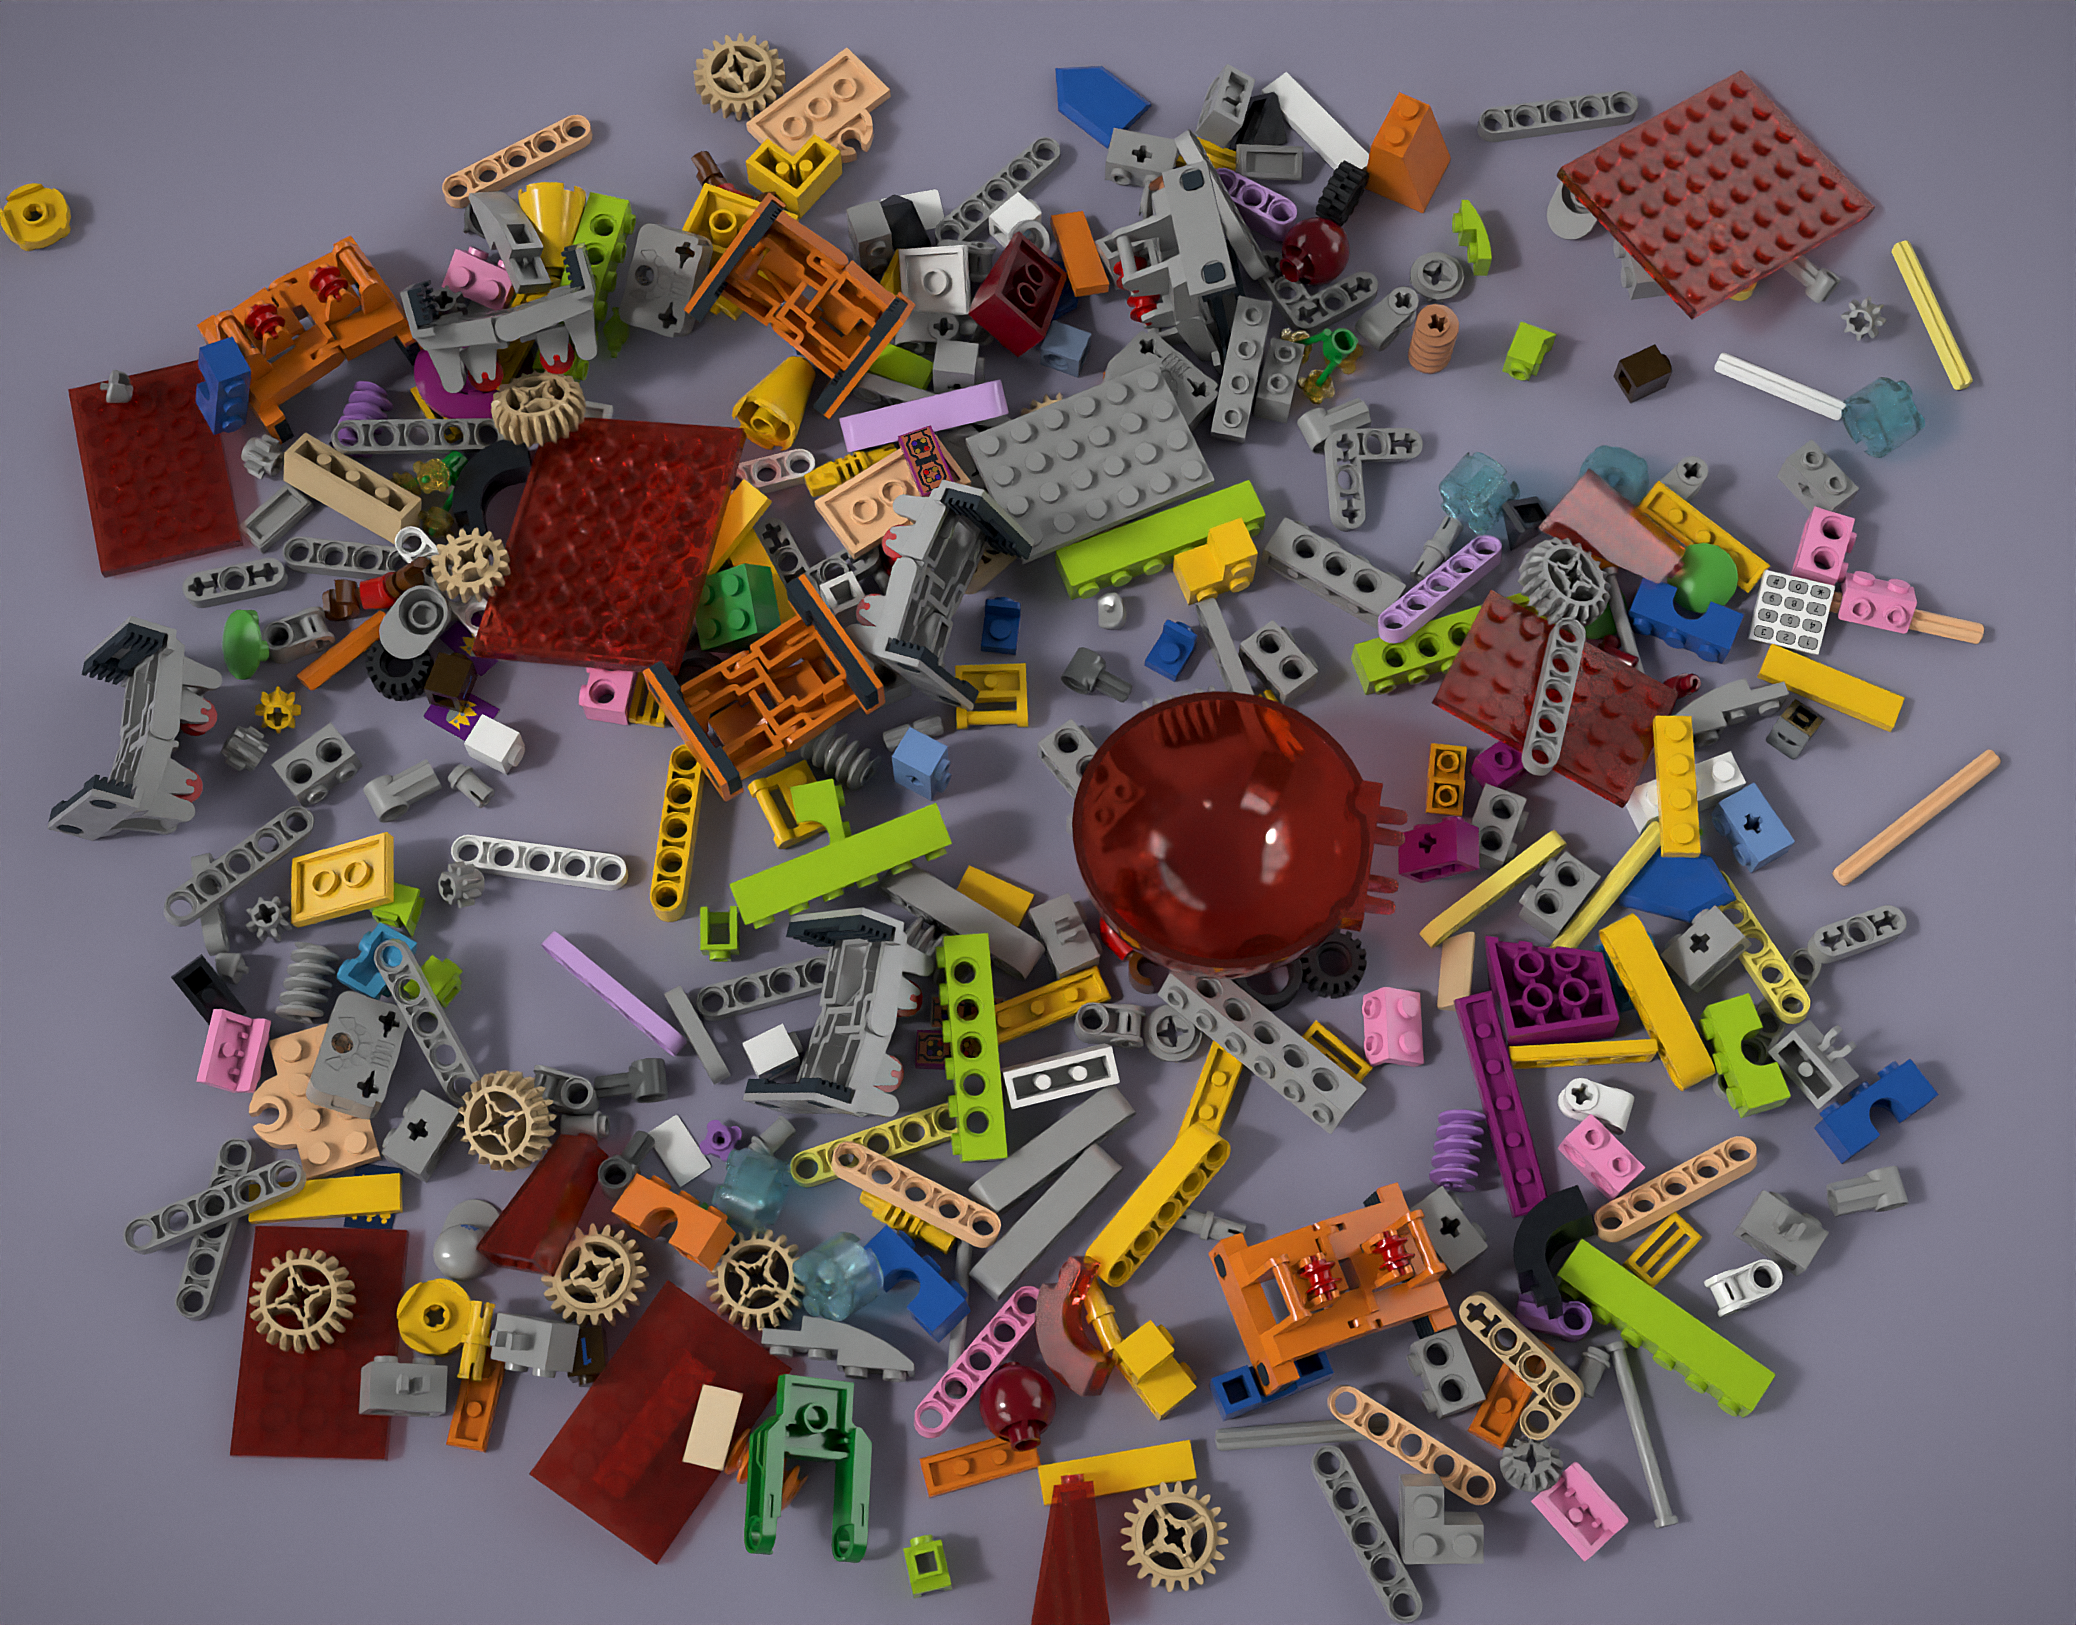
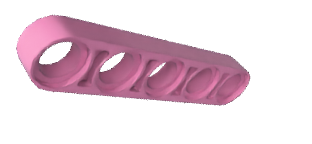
[914,1286,1046,1439]

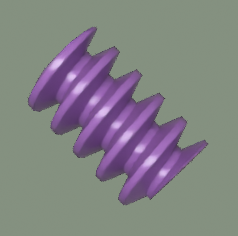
[329,381,393,459]
[1429,1109,1486,1192]

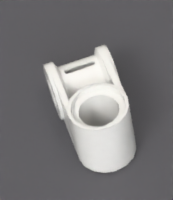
[1558,1078,1635,1135]
[1704,1259,1783,1318]

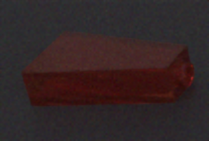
[1538,468,1686,584]
[476,1133,609,1277]
[1030,1473,1110,1625]

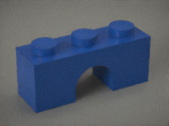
[196,336,251,435]
[1627,575,1744,664]
[1814,1059,1939,1164]
[854,1225,971,1344]
[1209,1350,1334,1422]

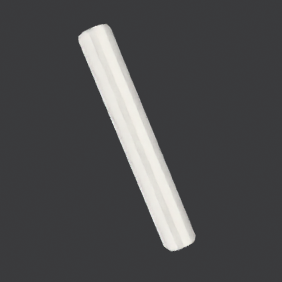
[1715,353,1846,420]

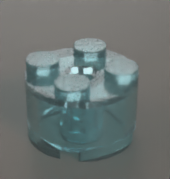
[1841,377,1925,458]
[1572,445,1649,522]
[1439,452,1520,535]
[712,1148,791,1234]
[792,1232,884,1322]

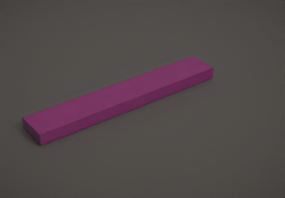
[1453,991,1548,1218]

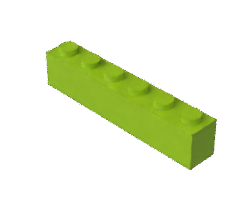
[1055,480,1266,600]
[729,803,952,929]
[1553,1239,1776,1418]

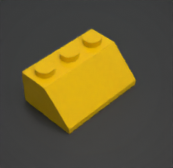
[682,183,799,282]

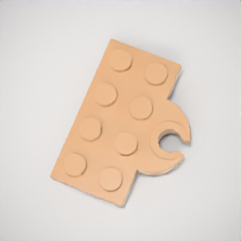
[746,47,891,163]
[815,433,971,560]
[249,1023,382,1180]

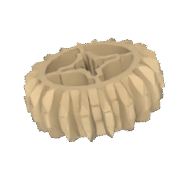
[491,369,586,447]
[456,1070,557,1172]
[706,1228,810,1332]
[249,1248,356,1353]

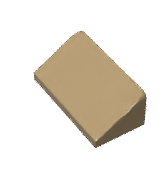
[1437,932,1476,1012]
[682,1384,743,1471]

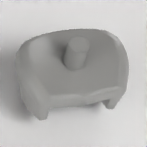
[100,370,133,403]
[1098,593,1127,631]
[215,953,249,985]

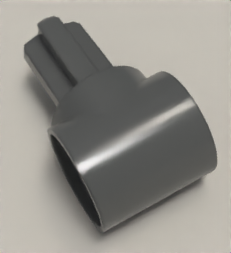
[1061,647,1133,703]
[594,1058,668,1103]
[598,1130,655,1202]

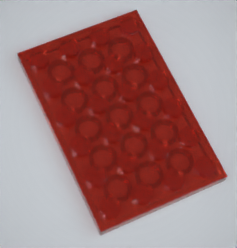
[68,360,243,578]
[1431,590,1679,808]
[230,1226,409,1462]
[529,1280,792,1565]

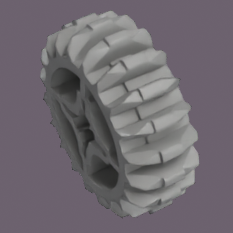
[1517,537,1611,630]

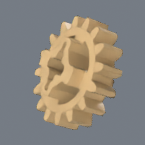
[431,528,510,603]

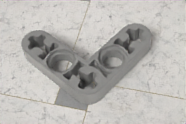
[1257,250,1378,336]
[1324,428,1423,532]
[756,518,883,598]

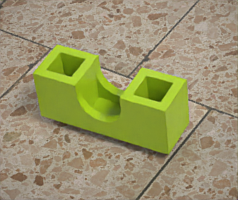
[790,779,855,888]
[1699,993,1791,1119]

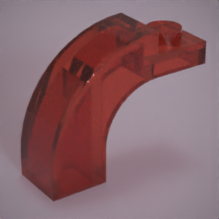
[1035,1256,1117,1397]

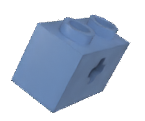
[892,727,952,801]
[1711,783,1795,873]

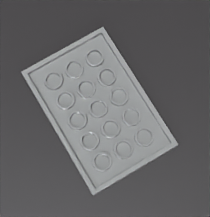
[966,362,1215,564]

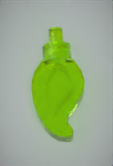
[603,307,630,358]

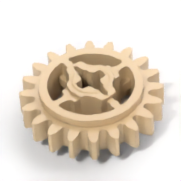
[693,33,786,121]
[541,1224,649,1329]
[1120,1481,1228,1592]

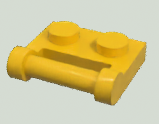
[955,663,1028,730]
[747,760,826,850]

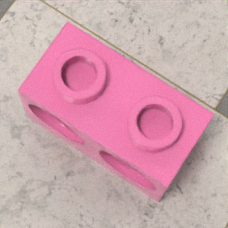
[1790,506,1857,586]
[579,641,642,726]
[1557,1114,1645,1201]

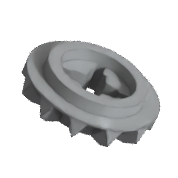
[1410,252,1464,303]
[1143,1004,1202,1063]
[1500,1438,1563,1492]

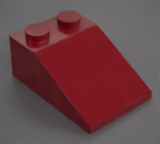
[968,231,1068,357]

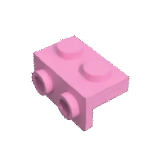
[441,246,515,311]
[1838,571,1917,634]
[1362,987,1424,1067]
[196,1009,271,1093]
[1531,1462,1629,1562]

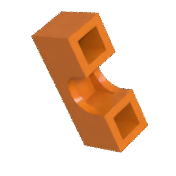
[612,1173,736,1272]

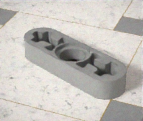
[182,558,288,608]
[191,853,230,956]
[1807,905,1907,964]
[664,985,731,1085]

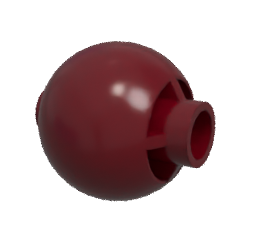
[1279,217,1350,286]
[979,1362,1056,1452]

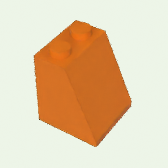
[1364,92,1451,214]

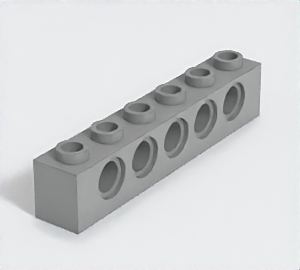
[1158,950,1367,1134]

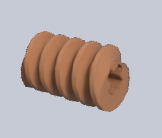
[1408,304,1459,374]

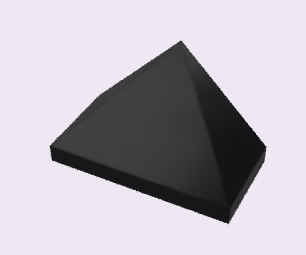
[1229,92,1287,151]
[880,194,931,252]
[1501,496,1556,551]

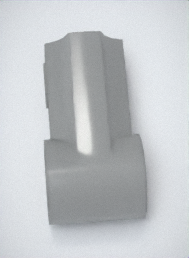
[1297,398,1372,454]
[363,759,442,823]
[1826,1166,1909,1217]

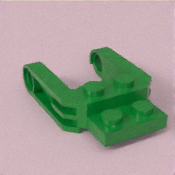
[744,1374,872,1563]

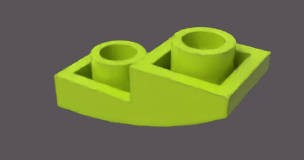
[1452,200,1492,276]
[866,344,934,391]

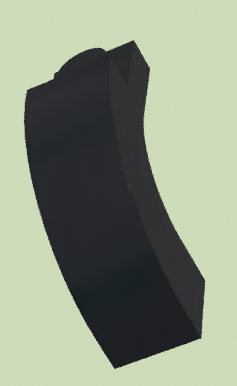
[452,439,535,537]
[1513,1185,1594,1320]

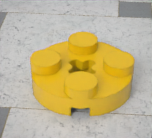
[0,183,71,251]
[397,1278,471,1357]

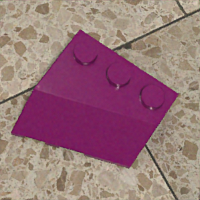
[1485,936,1619,1049]

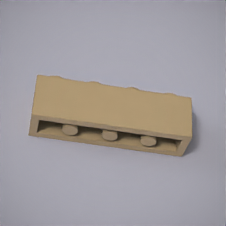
[283,432,422,544]

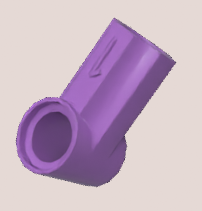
[1514,1293,1592,1342]

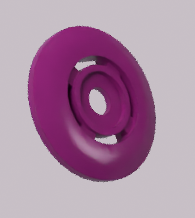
[414,346,534,419]

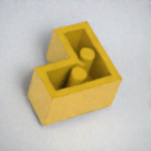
[746,134,843,219]
[1173,517,1258,606]
[1112,1319,1197,1421]

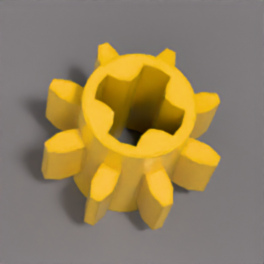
[255,686,301,734]

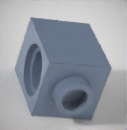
[1036,320,1091,378]

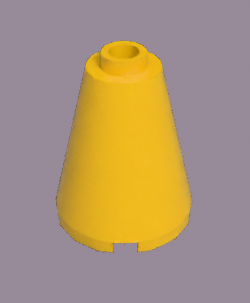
[518,182,586,280]
[732,356,816,451]

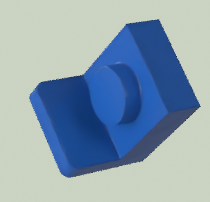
[981,597,1021,655]
[1144,619,1198,682]

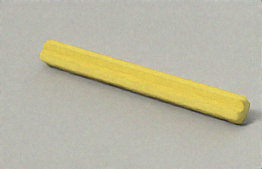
[1891,240,1973,390]
[1549,821,1661,949]

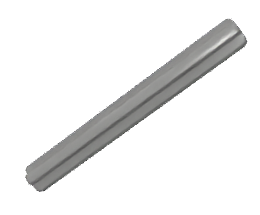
[1215,1415,1405,1451]

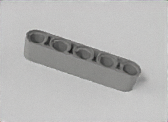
[877,863,1045,981]
[968,1084,1137,1218]
[969,1143,1123,1301]

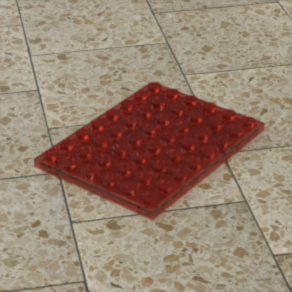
[1556,70,1875,320]
[472,417,747,676]

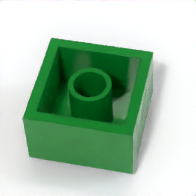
[689,563,781,654]

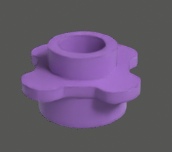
[699,1120,742,1162]

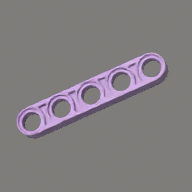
[1378,535,1502,643]
[541,931,687,1057]

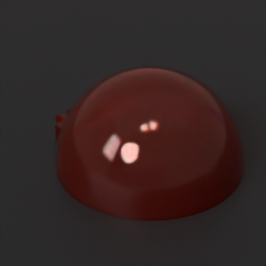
[1072,691,1408,980]

